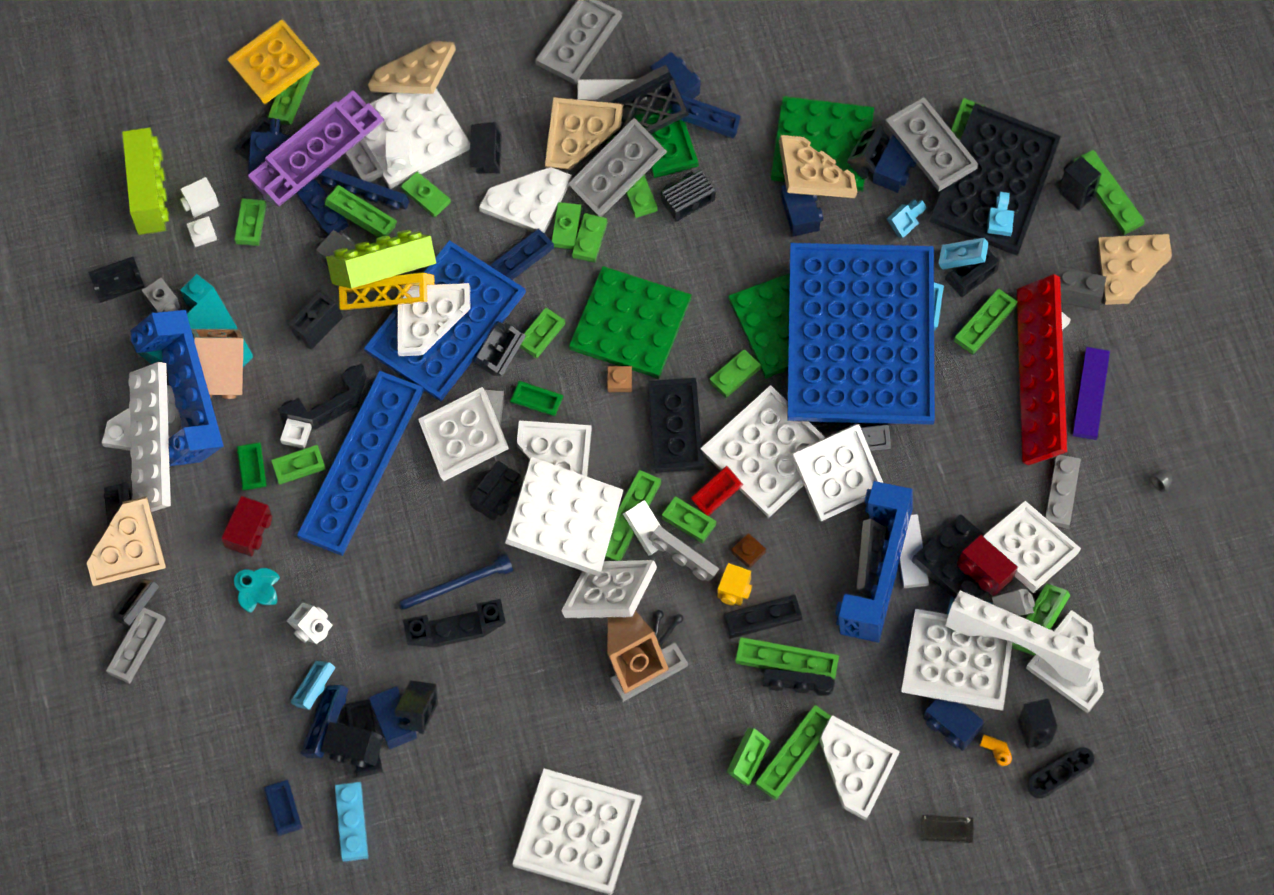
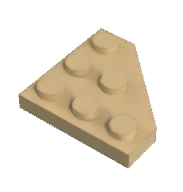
[368,41,456,94]
[545,97,623,170]
[779,135,857,198]
[1097,234,1172,305]
[87,496,166,586]

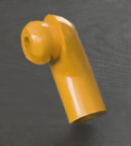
[980,734,1012,766]

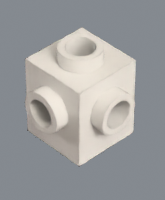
[287,602,333,644]

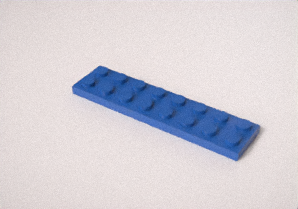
[297,371,424,556]

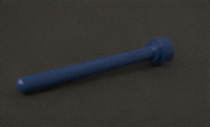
[399,553,514,609]

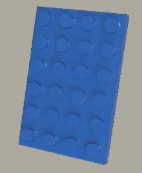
[364,240,526,401]

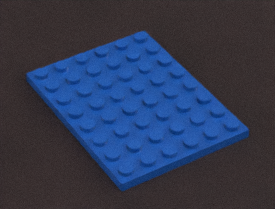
[787,243,935,425]

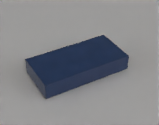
[264,779,303,836]

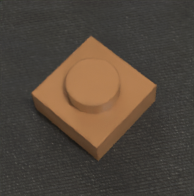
[608,366,632,392]

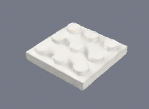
[418,387,509,481]
[791,424,883,521]
[983,501,1081,593]
[562,560,657,618]

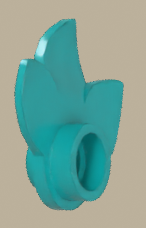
[234,568,280,613]

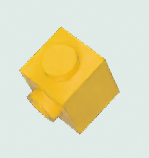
[717,563,752,606]

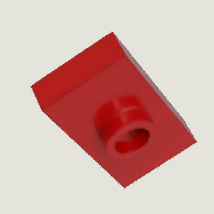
[691,466,744,516]

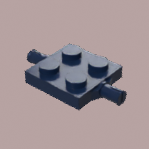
[248,119,291,175]

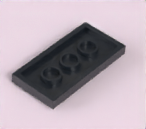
[648,378,704,473]

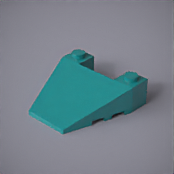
[131,274,254,369]

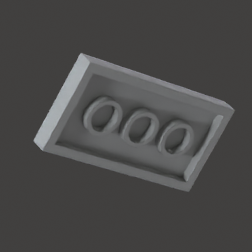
[536,0,622,84]
[885,97,978,191]
[568,118,667,217]

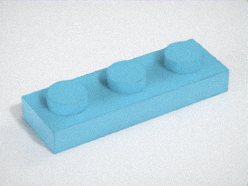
[335,782,369,862]

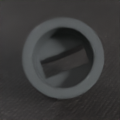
[1150,470,1172,492]

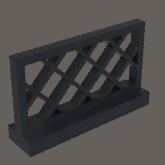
[595,65,689,149]

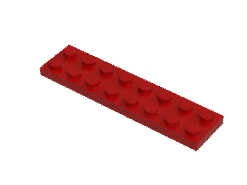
[1017,274,1067,465]

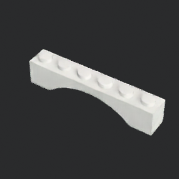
[945,591,1100,687]

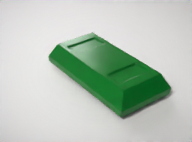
[510,381,564,417]
[237,442,267,491]

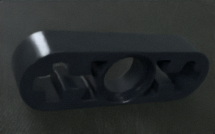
[1028,747,1094,798]

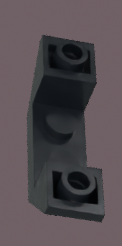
[277,363,367,430]
[403,599,506,648]

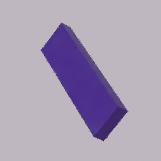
[1072,347,1110,440]

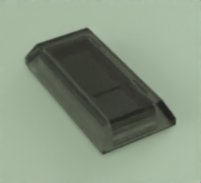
[921,815,974,843]

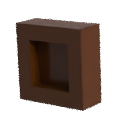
[731,533,766,569]

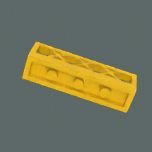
[339,273,434,310]

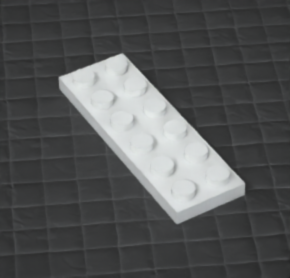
[128,362,170,512]

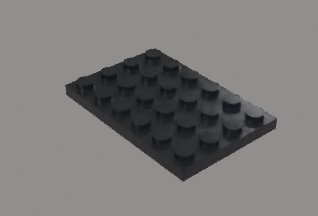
[929,103,1061,256]

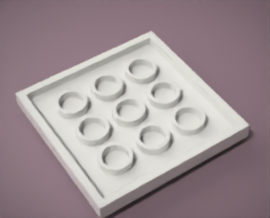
[363,89,470,189]
[701,385,825,518]
[505,457,623,576]
[901,609,1012,710]
[513,769,642,895]

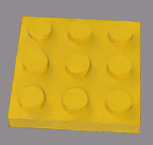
[228,19,319,104]

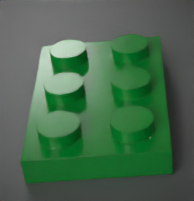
[635,106,699,178]

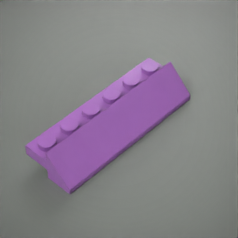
[248,90,384,207]

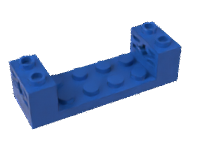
[130,310,224,466]
[835,481,913,643]

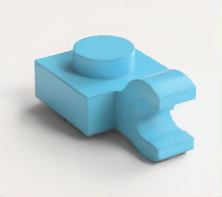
[987,192,1014,236]
[887,199,927,238]

